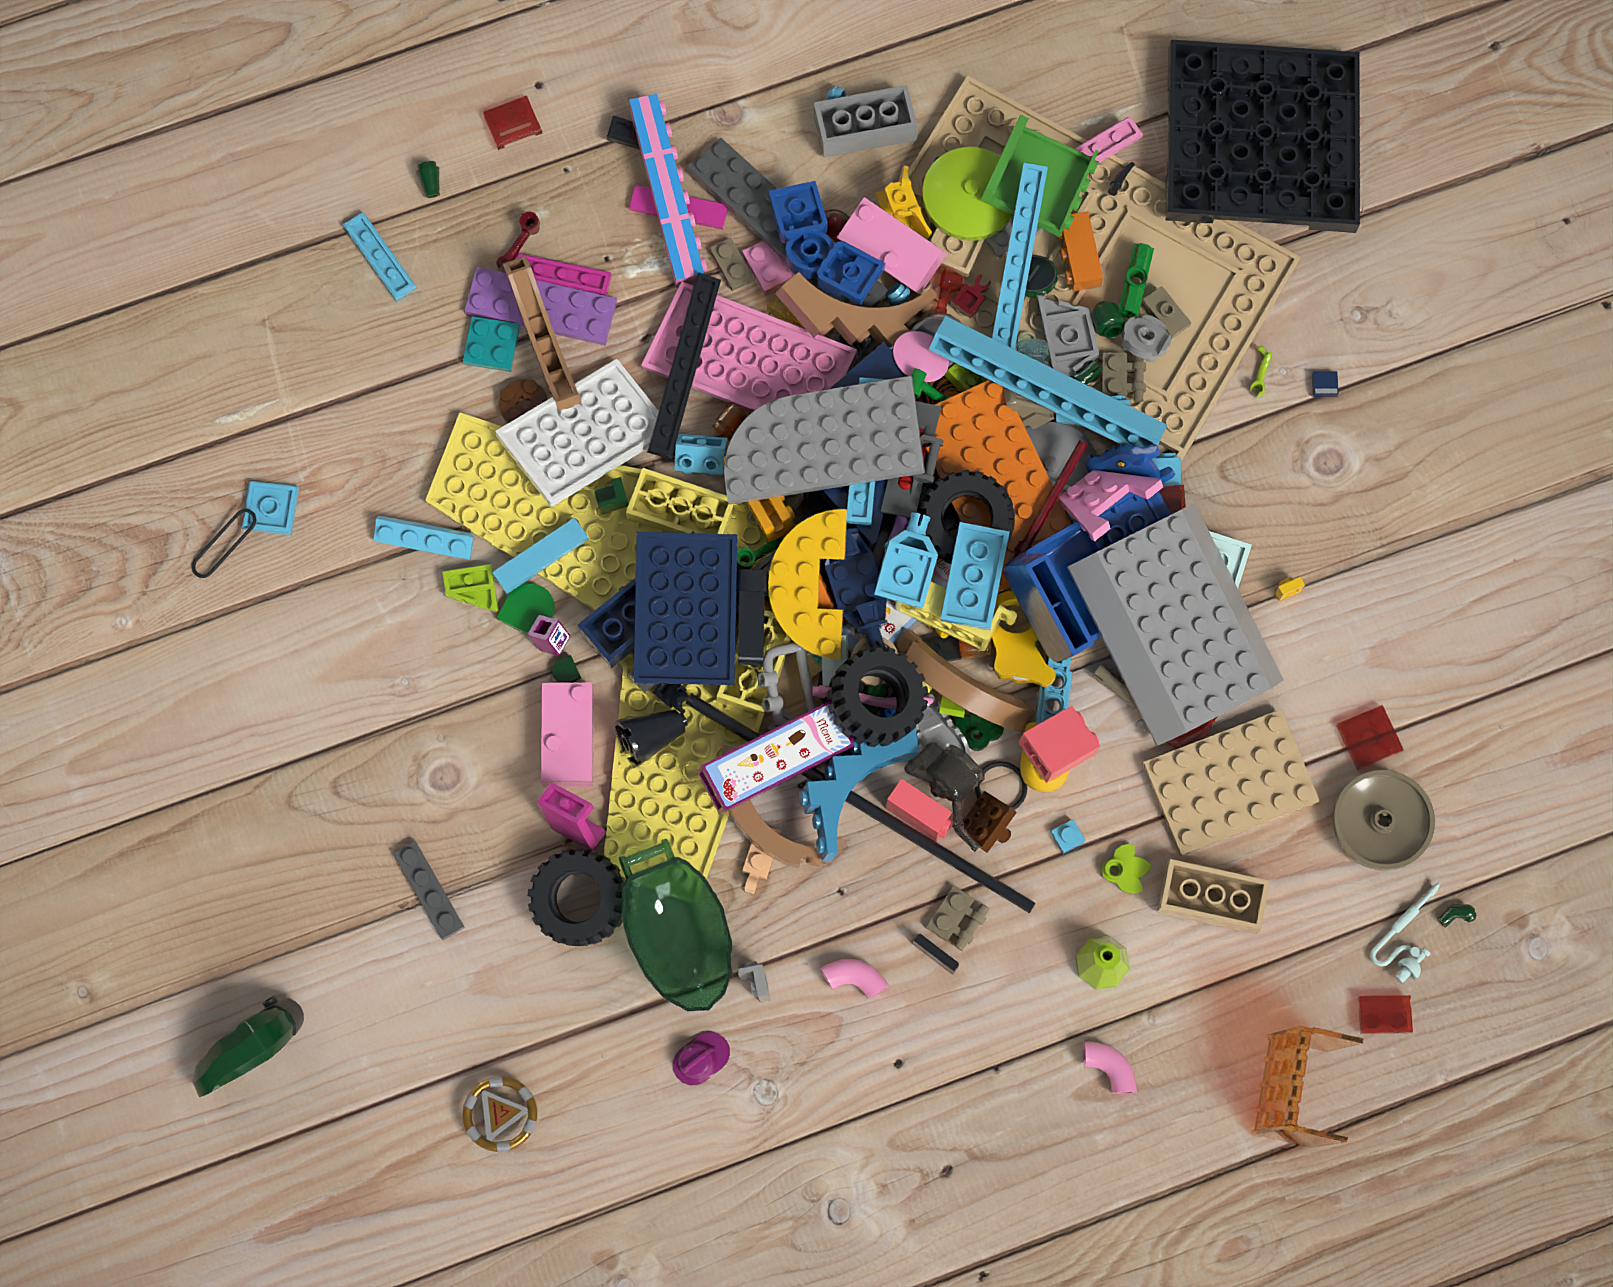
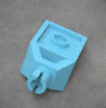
[874,512,938,609]

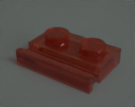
[1358,995,1413,1034]

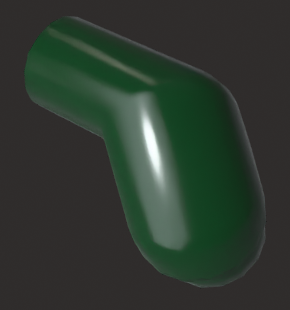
[1437,904,1477,928]

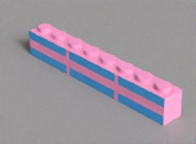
[629,94,707,286]

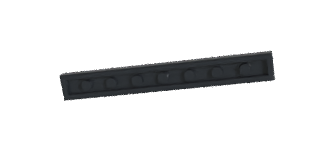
[647,272,721,459]

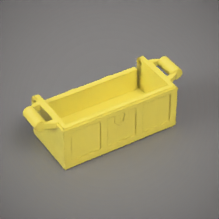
[895,582,1017,651]

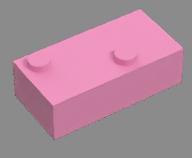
[837,197,947,294]
[541,682,594,787]

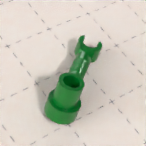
[910,368,949,404]
[737,537,783,570]

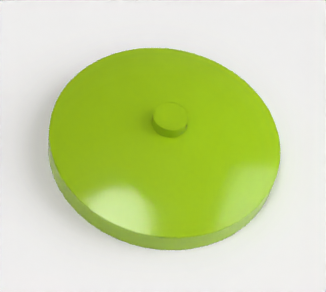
[922,147,1013,241]

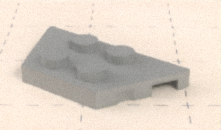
[1037,295,1099,377]

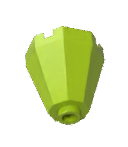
[1075,936,1130,990]

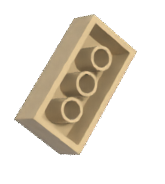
[1157,859,1270,934]

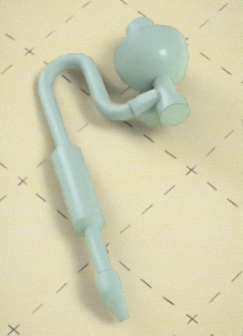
[1370,883,1440,983]

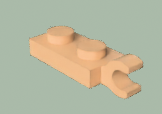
[743,827,782,894]

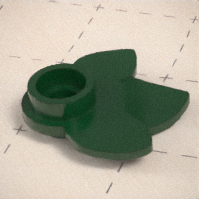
[955,713,1004,751]

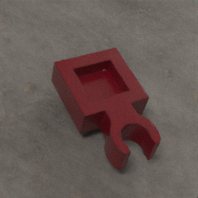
[951,274,991,318]

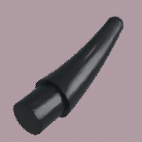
[1108,162,1135,196]

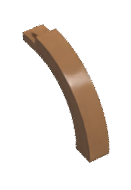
[895,629,1035,732]
[722,745,827,868]

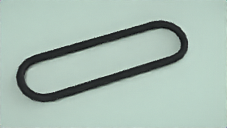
[192,509,257,578]

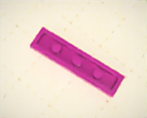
[629,186,728,230]
[516,253,612,296]

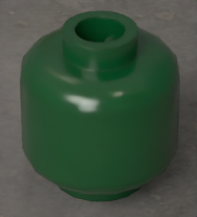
[1090,301,1125,338]

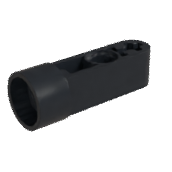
[736,569,769,665]

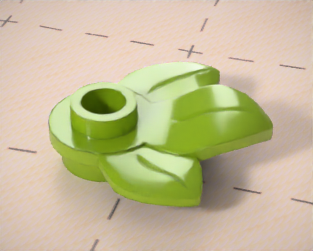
[1102,844,1152,894]

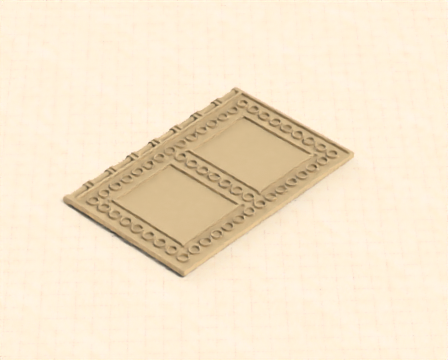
[876,75,1301,462]

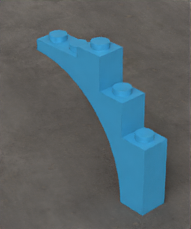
[799,729,919,862]

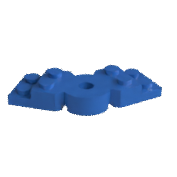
[768,181,886,305]

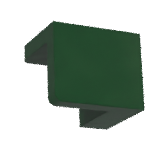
[594,477,629,514]

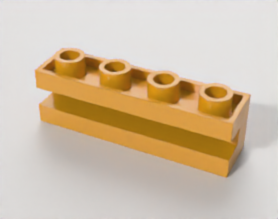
[723,456,796,542]

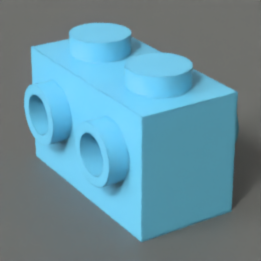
[674,433,727,476]

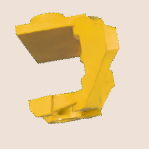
[875,165,932,239]

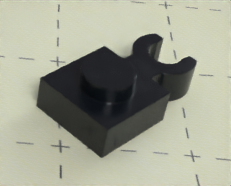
[652,684,694,713]

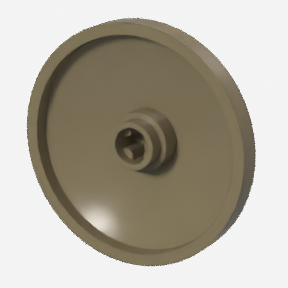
[1333,770,1435,871]

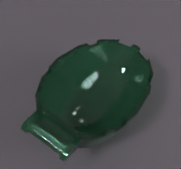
[619,838,732,1012]

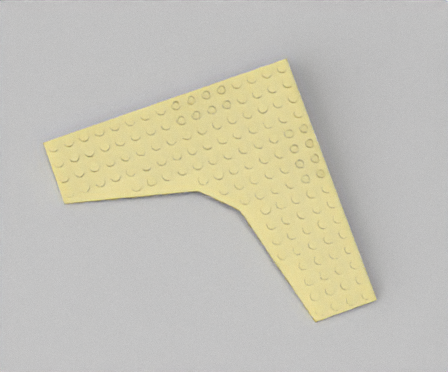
[425,413,797,905]

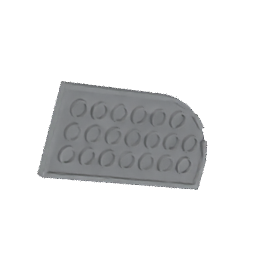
[724,376,925,505]

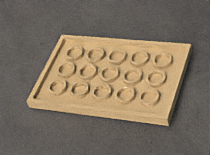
[1142,709,1320,856]

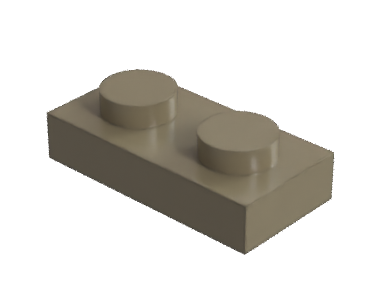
[710,238,753,291]

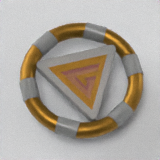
[462,1076,538,1152]

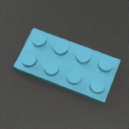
[940,522,1009,631]

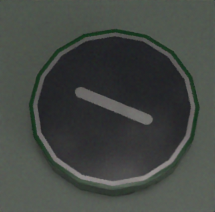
[1025,255,1057,298]

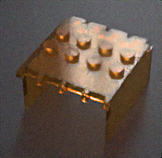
[1252,1026,1364,1148]

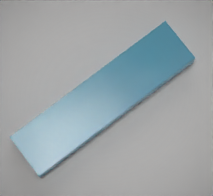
[343,212,416,301]
[492,518,589,594]

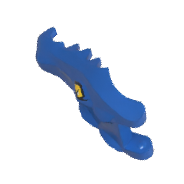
[1085,443,1175,483]

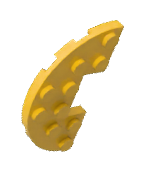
[768,509,847,660]

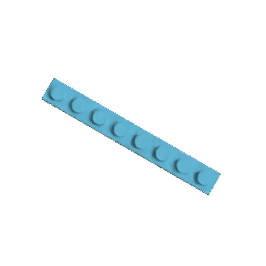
[992,163,1048,350]

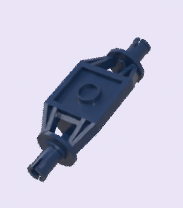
[824,508,888,651]

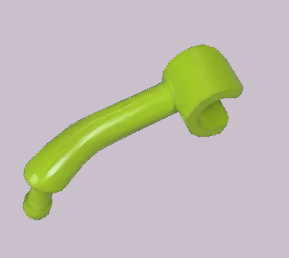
[1249,345,1272,398]

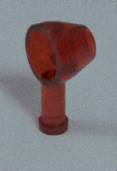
[935,267,963,313]

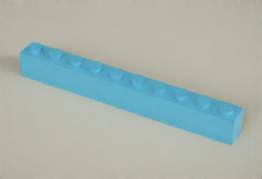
[929,316,1167,447]

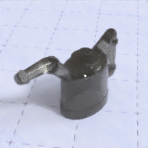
[904,742,985,852]

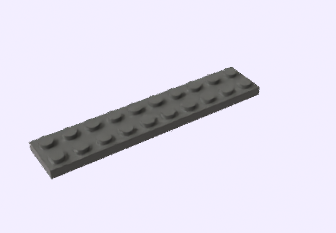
[687,138,889,308]

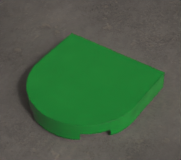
[497,584,555,635]

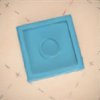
[242,481,299,536]

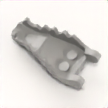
[915,693,976,787]

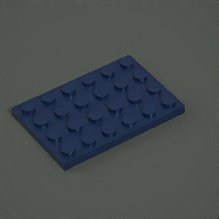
[633,531,737,685]

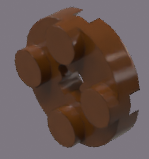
[499,379,548,423]

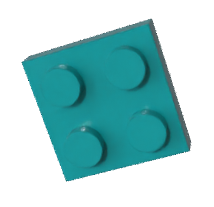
[463,316,520,372]

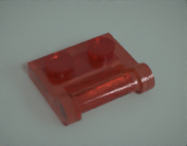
[483,96,543,150]

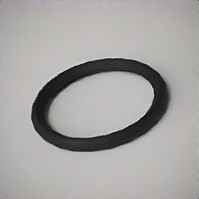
[975,761,1028,810]

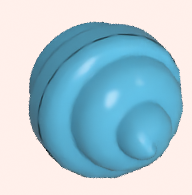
[886,282,910,306]

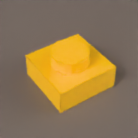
[1275,576,1305,601]

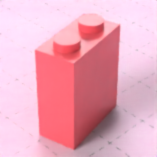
[1018,706,1100,783]
[886,779,953,842]

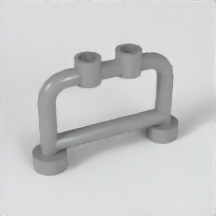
[758,642,816,727]

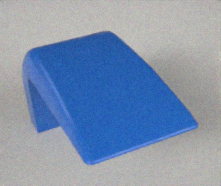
[1004,491,1171,662]

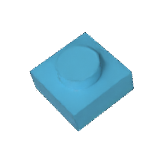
[1051,819,1085,854]

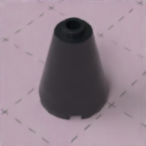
[615,709,688,767]

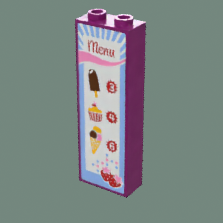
[696,701,854,815]

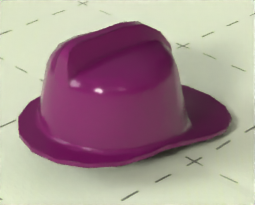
[673,1032,730,1086]

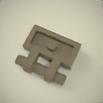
[1101,352,1146,402]
[926,886,990,951]

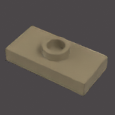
[1142,286,1191,339]

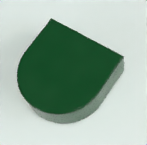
[552,655,581,683]

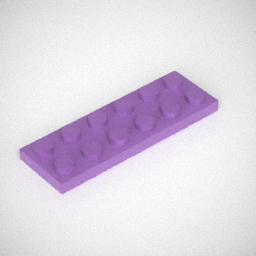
[465,267,617,346]

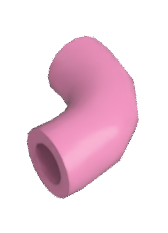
[820,959,889,999]
[1083,1042,1137,1094]

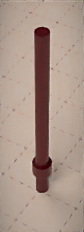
[1012,440,1088,559]

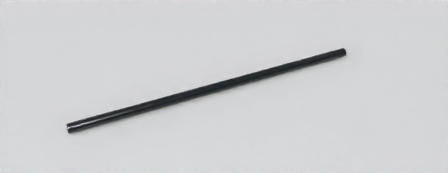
[685,693,1036,913]

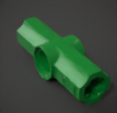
[1119,243,1154,318]

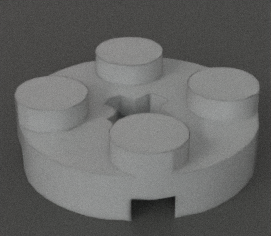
[1121,315,1171,362]

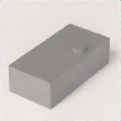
[814,85,917,158]

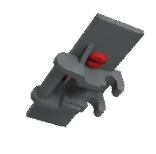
[881,401,944,518]

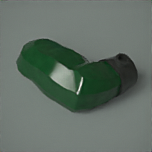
[192,995,304,1097]

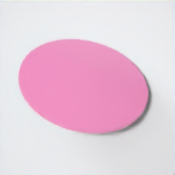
[893,331,949,382]

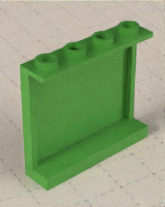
[980,115,1099,237]

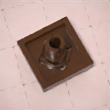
[956,791,1017,853]

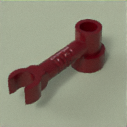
[496,211,540,267]

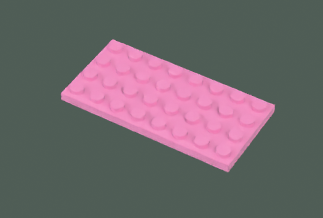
[641,282,858,412]

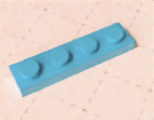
[374,515,474,560]

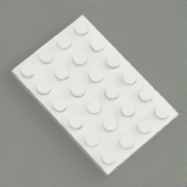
[495,359,658,507]

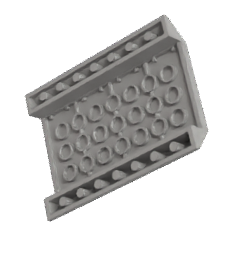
[1067,503,1284,746]

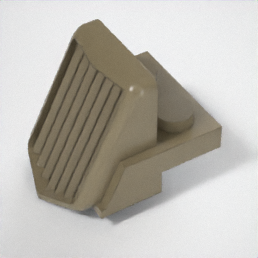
[1003,387,1055,429]

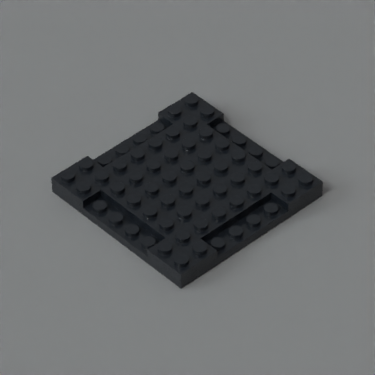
[1165,39,1360,233]

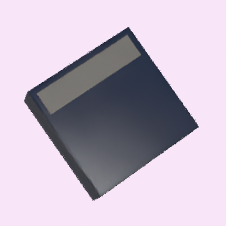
[1312,371,1339,397]

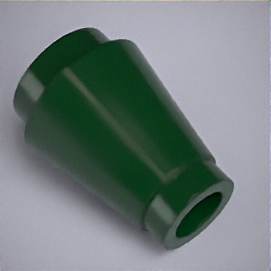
[416,161,440,198]

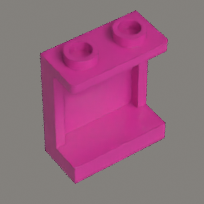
[537,782,605,851]

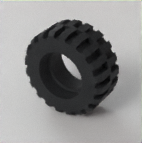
[920,470,1015,564]
[827,646,928,747]
[527,849,629,946]

